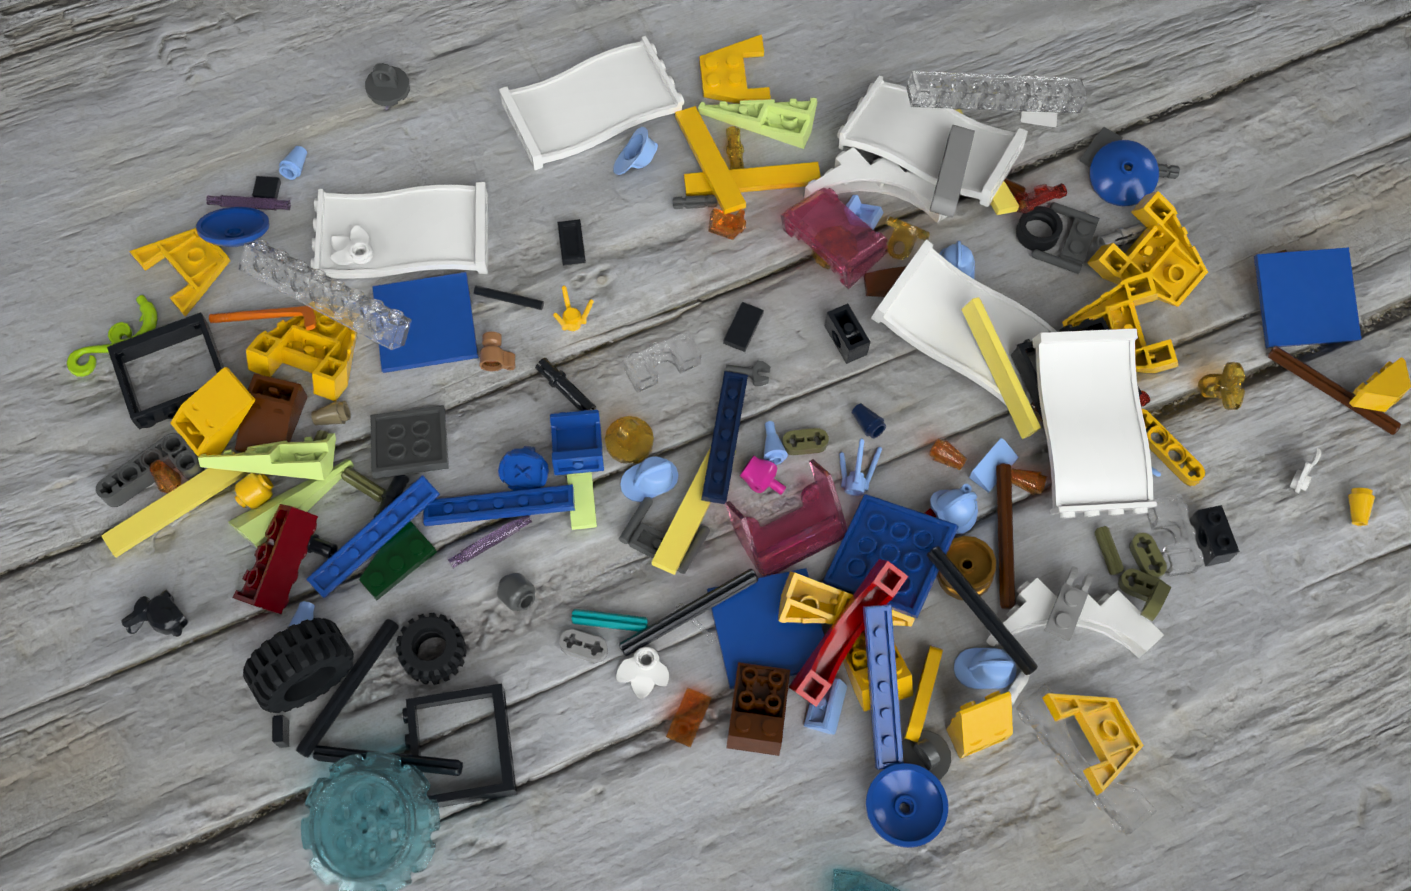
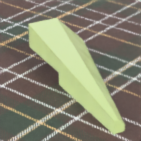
[698,98,817,149]
[198,433,336,480]
[228,459,354,548]

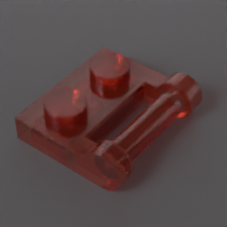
[1014,183,1067,213]

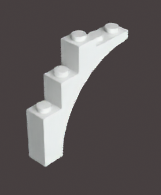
[804,147,947,223]
[986,578,1164,659]

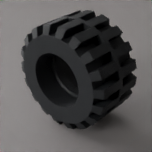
[396,613,467,685]

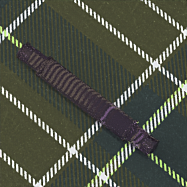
[206,195,291,211]
[448,515,532,569]

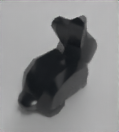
[121,590,189,637]

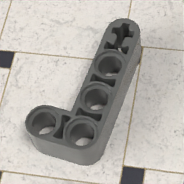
[96,433,205,507]

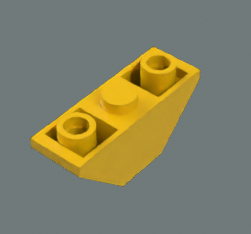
[1349,357,1411,412]

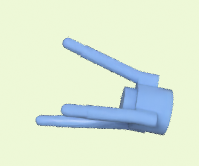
[839,438,882,496]

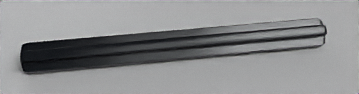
[927,546,1038,675]
[619,569,758,656]
[296,619,399,758]
[313,745,463,776]

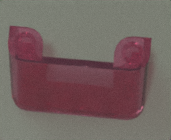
[781,187,888,290]

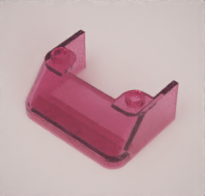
[725,459,847,576]

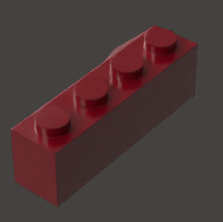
[232,504,318,614]

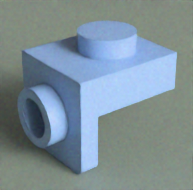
[844,195,884,230]

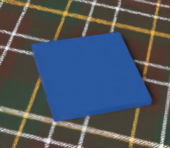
[1254,247,1362,348]
[372,272,479,373]
[823,494,958,618]
[707,568,824,689]

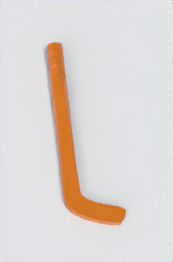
[209,306,316,331]

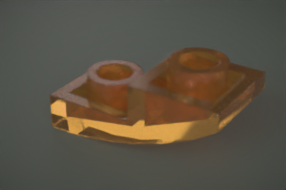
[666,687,712,748]

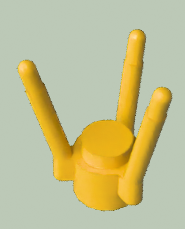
[553,285,594,331]

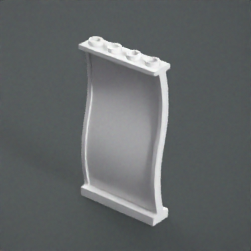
[499,36,684,170]
[837,75,1028,207]
[311,182,488,281]
[871,240,1057,405]
[1032,329,1157,519]

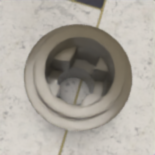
[311,400,351,426]

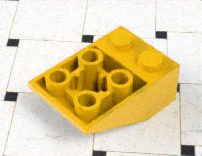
[170,367,255,457]
[843,629,913,712]
[946,691,1013,759]

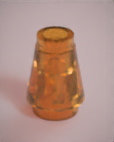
[928,438,967,470]
[150,460,181,493]
[1011,468,1047,495]

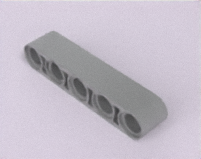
[930,125,975,218]

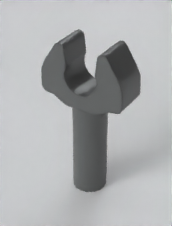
[725,361,771,386]

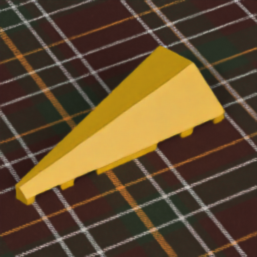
[778,571,915,627]

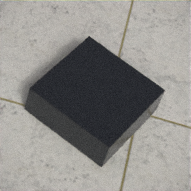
[252,176,281,201]
[272,715,289,748]

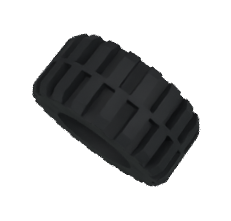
[243,618,354,713]

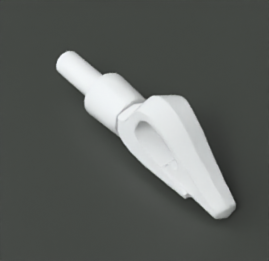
[1008,670,1030,705]

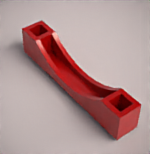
[789,559,908,707]

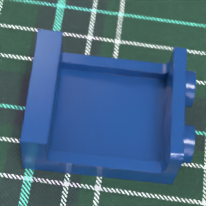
[550,410,604,476]

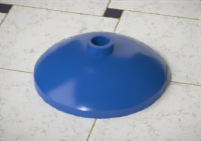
[1089,140,1159,207]
[196,207,270,247]
[866,763,948,848]

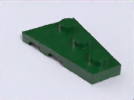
[359,521,437,601]

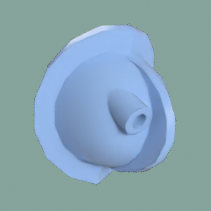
[930,484,978,534]

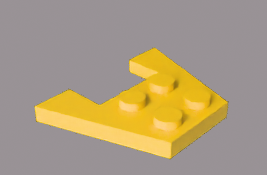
[699,34,771,104]
[129,228,230,317]
[1042,693,1144,796]

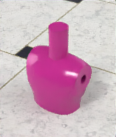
[739,455,786,495]

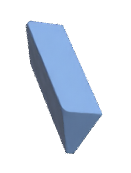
[969,438,1019,493]
[804,678,847,735]

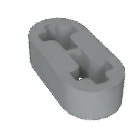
[559,629,608,663]

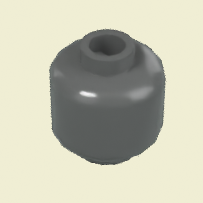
[497,573,536,611]

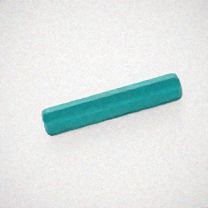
[571,609,648,632]

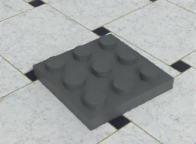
[370,405,449,479]

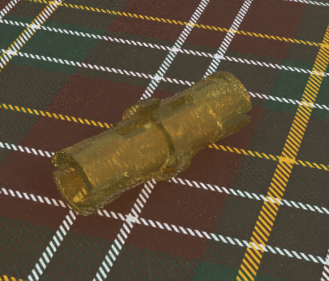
[726,126,744,170]

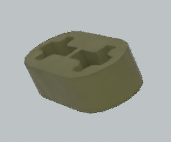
[782,428,829,455]
[1129,533,1167,579]
[1118,569,1165,601]
[1140,580,1171,621]

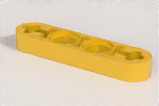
[1141,408,1205,486]
[904,645,943,743]

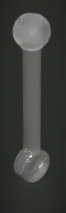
[676,603,718,644]

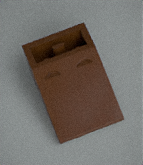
[235,373,308,452]
[726,662,790,756]

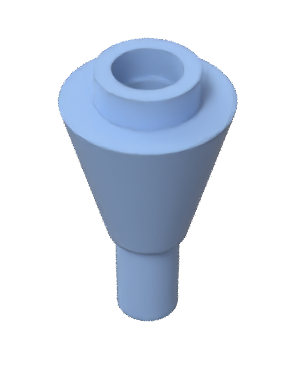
[763,421,788,465]

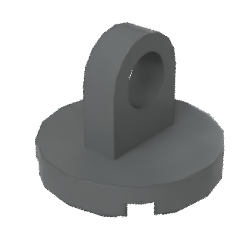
[365,63,410,106]
[902,730,951,781]

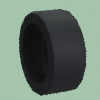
[1016,206,1063,251]

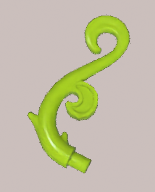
[67,295,158,377]

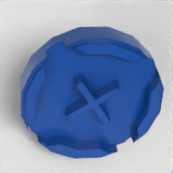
[498,446,549,491]

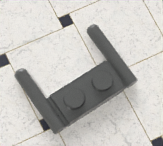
[1031,202,1100,274]
[619,497,710,574]

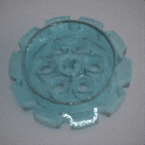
[301,752,440,891]

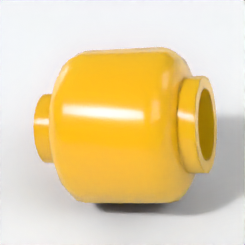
[234,472,274,509]

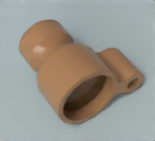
[480,332,515,371]

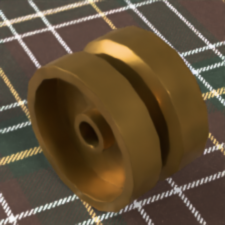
[937,536,996,600]

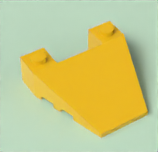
[1087,191,1208,307]
[1062,271,1178,373]
[246,299,360,401]

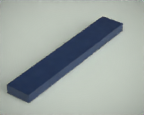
[701,371,748,505]

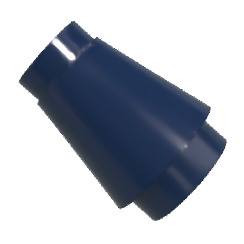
[851,403,886,439]

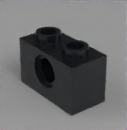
[824,303,870,364]
[1188,505,1240,567]

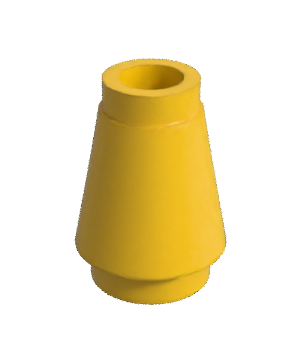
[1348,488,1375,526]

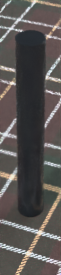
[474,285,544,310]

